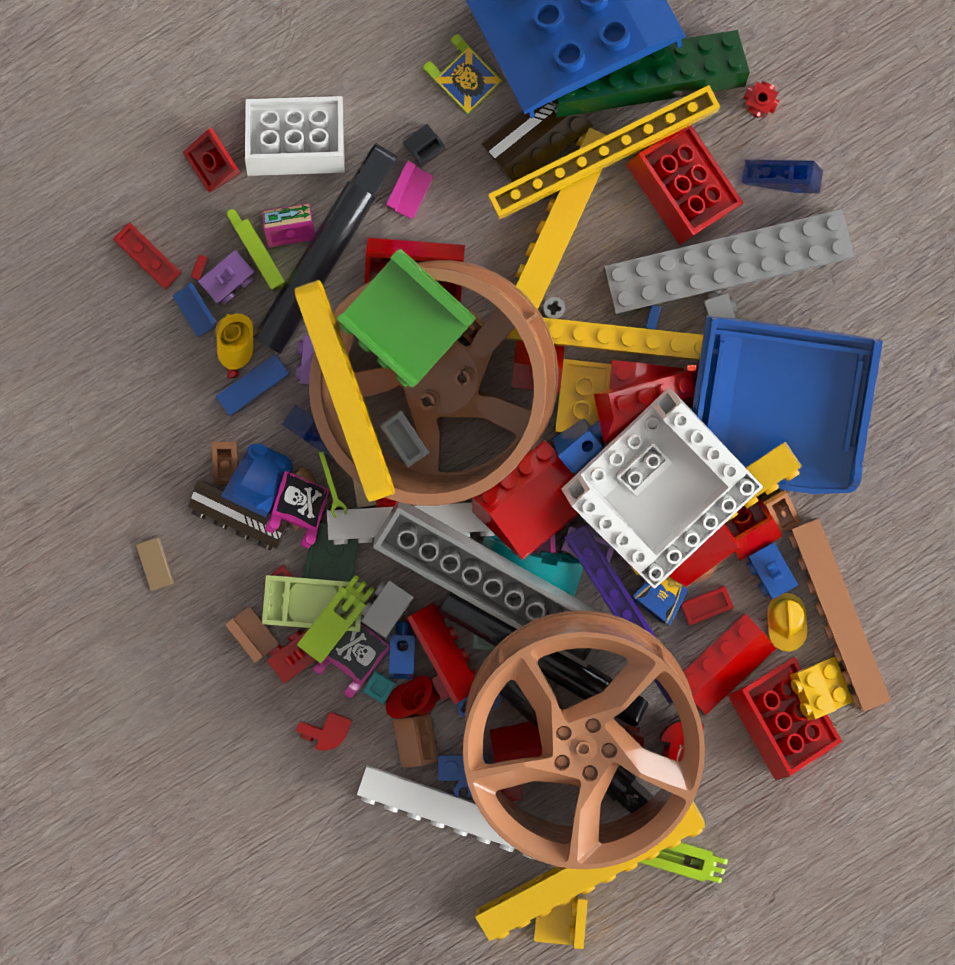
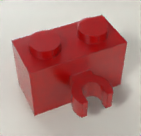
[267,630,315,684]

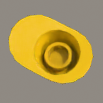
[215,313,253,370]
[767,593,807,652]

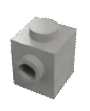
[703,291,737,319]

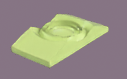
[262,575,363,632]

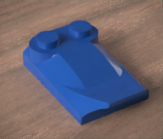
[221,444,293,518]

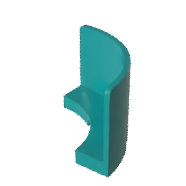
[482,535,583,597]

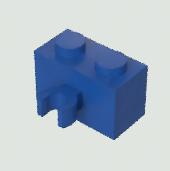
[746,542,798,599]
[438,753,487,797]

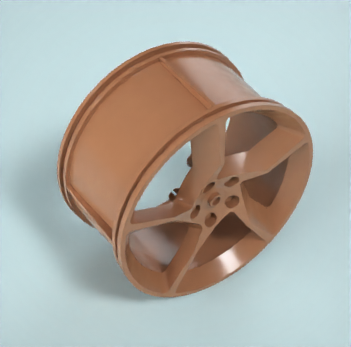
[309,260,559,506]
[463,610,705,869]

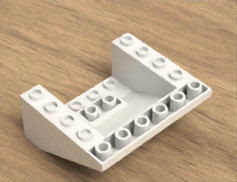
[562,387,763,589]

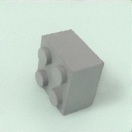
[361,580,414,638]

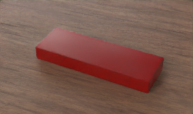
[113,222,182,290]

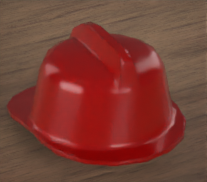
[386,675,441,719]

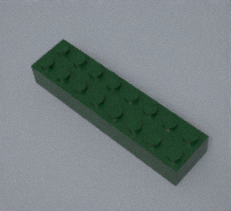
[552,30,750,118]

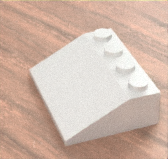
[245,96,345,176]

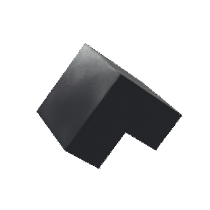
[403,124,446,168]

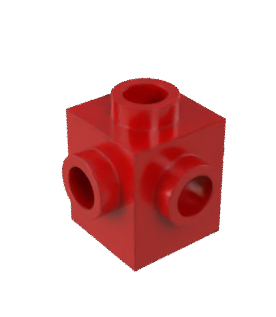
[743,81,779,118]

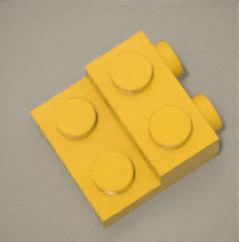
[790,657,853,720]

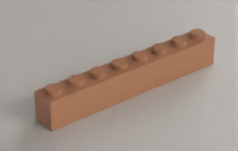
[788,519,891,712]

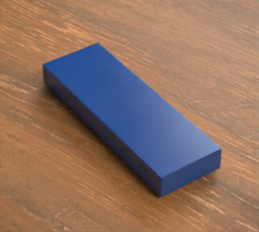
[216,354,289,416]

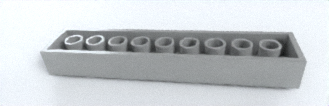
[603,209,854,316]
[373,501,600,667]

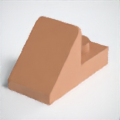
[211,442,239,485]

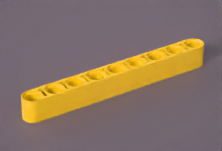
[295,280,395,502]

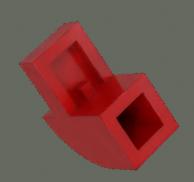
[296,711,353,751]
[660,720,705,761]

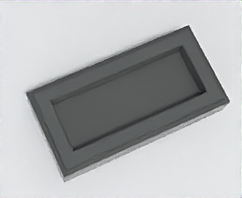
[379,411,429,468]

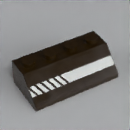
[481,101,592,183]
[188,480,290,551]

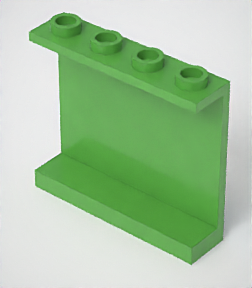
[336,249,476,388]

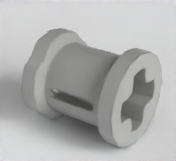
[543,297,565,319]

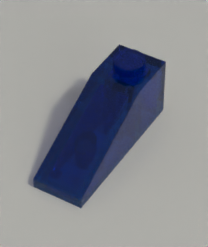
[742,160,823,194]
[282,404,336,461]

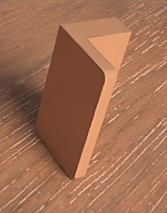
[225,607,279,663]
[393,714,438,768]

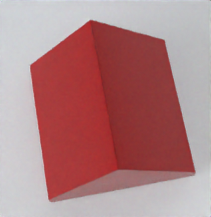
[183,128,240,193]

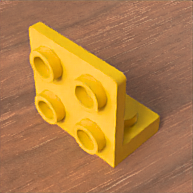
[534,896,588,949]

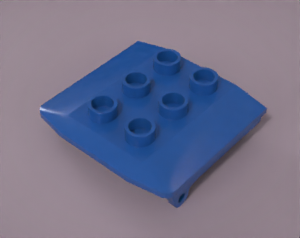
[466,0,685,119]
[692,316,883,494]

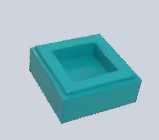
[363,670,396,704]

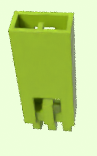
[227,209,286,292]
[297,575,375,663]
[640,842,728,883]

